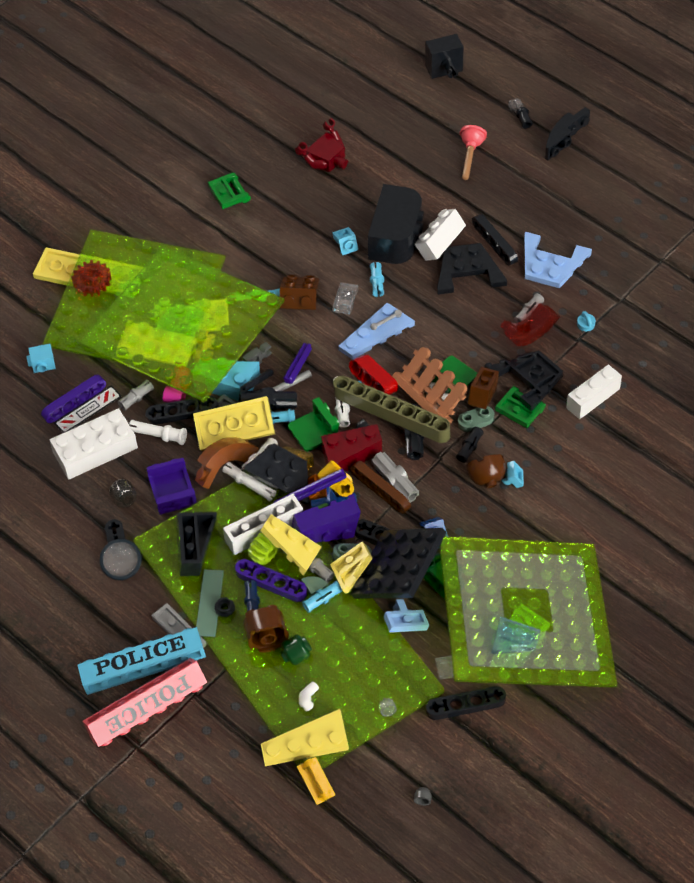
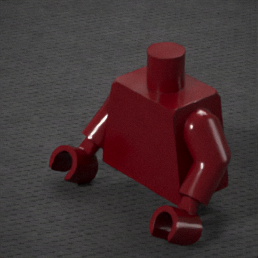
[295,118,348,172]

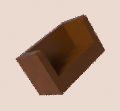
[468,367,499,409]

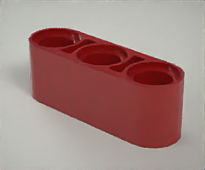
[349,354,398,395]

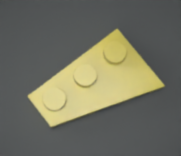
[260,514,322,576]

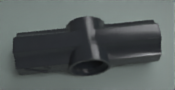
[238,387,297,412]
[405,404,424,460]

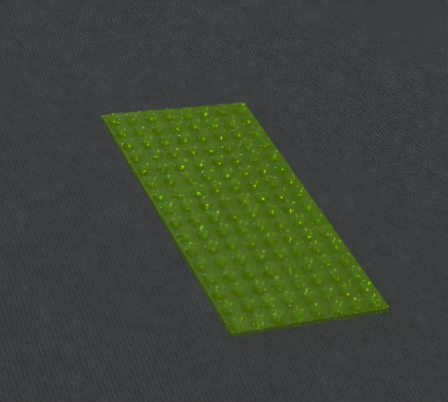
[134,479,444,769]

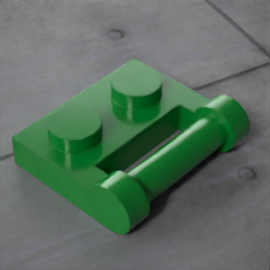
[208,173,251,210]
[495,386,546,428]

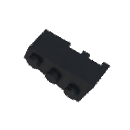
[176,512,217,576]

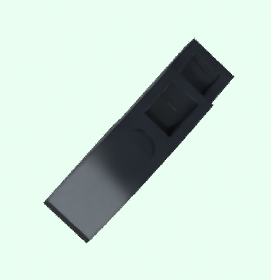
[545,107,590,161]

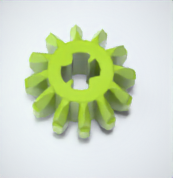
[248,533,279,565]

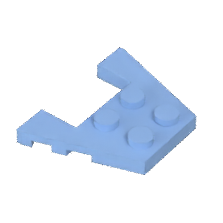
[524,232,592,288]

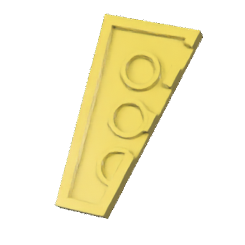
[261,709,349,766]

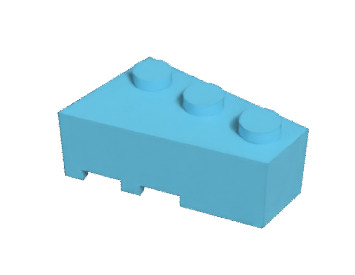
[193,361,260,401]

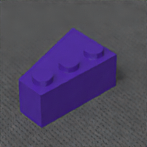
[291,494,361,543]

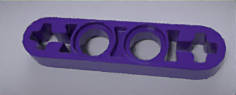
[41,375,106,423]
[235,559,307,602]

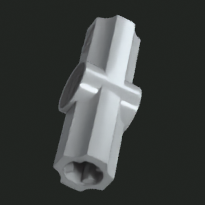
[371,452,419,503]

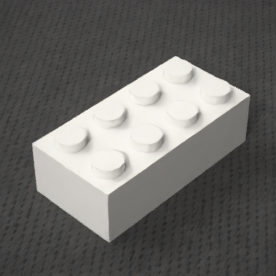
[49,408,138,480]

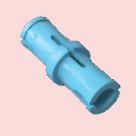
[370,262,384,297]
[302,581,343,613]

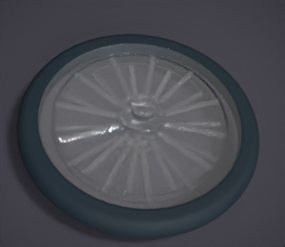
[100,539,142,580]

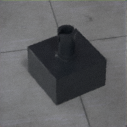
[425,34,464,79]

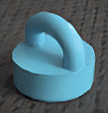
[577,311,596,332]

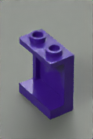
[146,458,197,515]

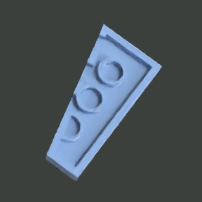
[338,303,415,360]

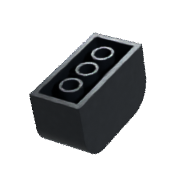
[368,184,424,264]

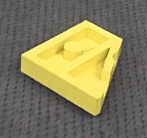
[330,542,373,594]

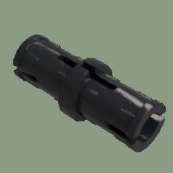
[456,426,484,463]

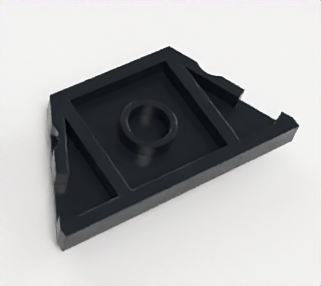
[241,443,309,505]

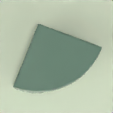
[301,576,329,596]

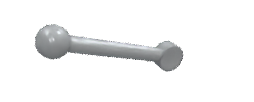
[370,310,402,330]

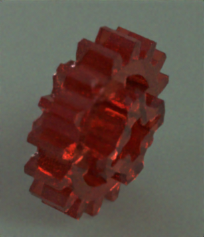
[72,260,112,297]

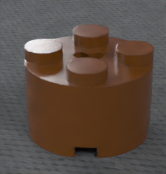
[243,605,289,653]

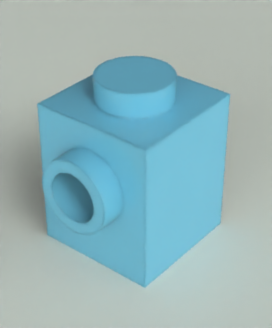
[26,344,56,373]

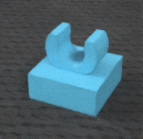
[502,461,524,488]

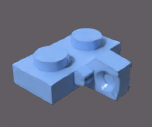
[384,599,429,632]

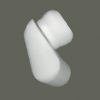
[299,681,319,711]

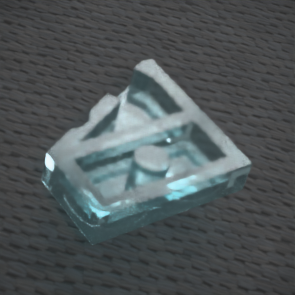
[491,617,540,654]

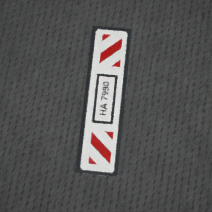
[54,385,122,433]

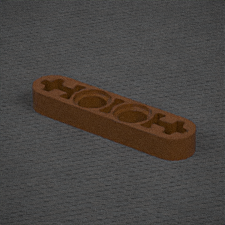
[350,460,411,514]

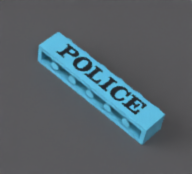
[78,627,206,695]

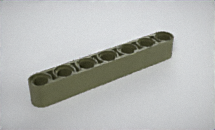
[333,376,451,443]

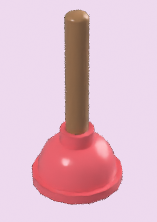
[460,125,487,180]

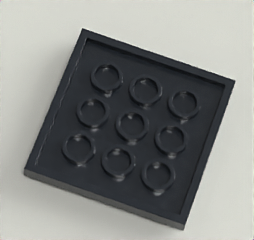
[350,528,446,599]

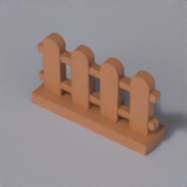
[392,347,467,424]

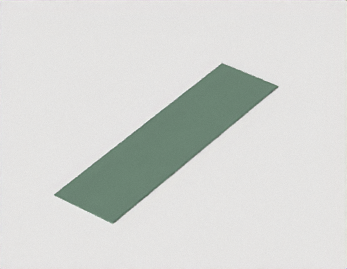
[196,569,224,637]

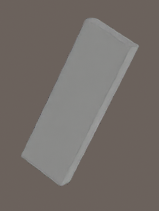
[151,603,207,648]

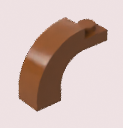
[194,437,259,489]

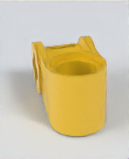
[317,460,354,497]

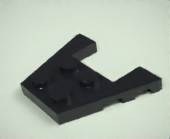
[437,243,507,295]
[484,350,563,411]

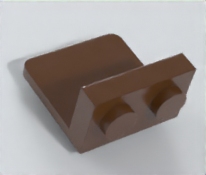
[280,274,319,310]

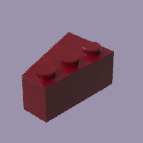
[321,424,382,471]

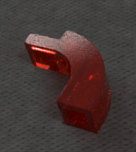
[501,303,560,346]

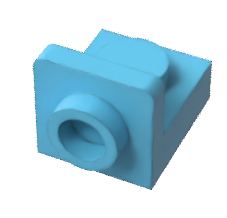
[332,227,358,255]

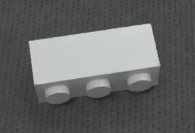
[415,209,466,261]
[566,364,622,420]

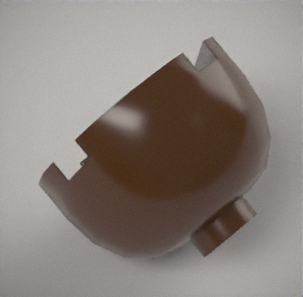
[466,454,506,488]

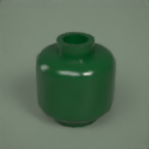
[280,634,312,665]

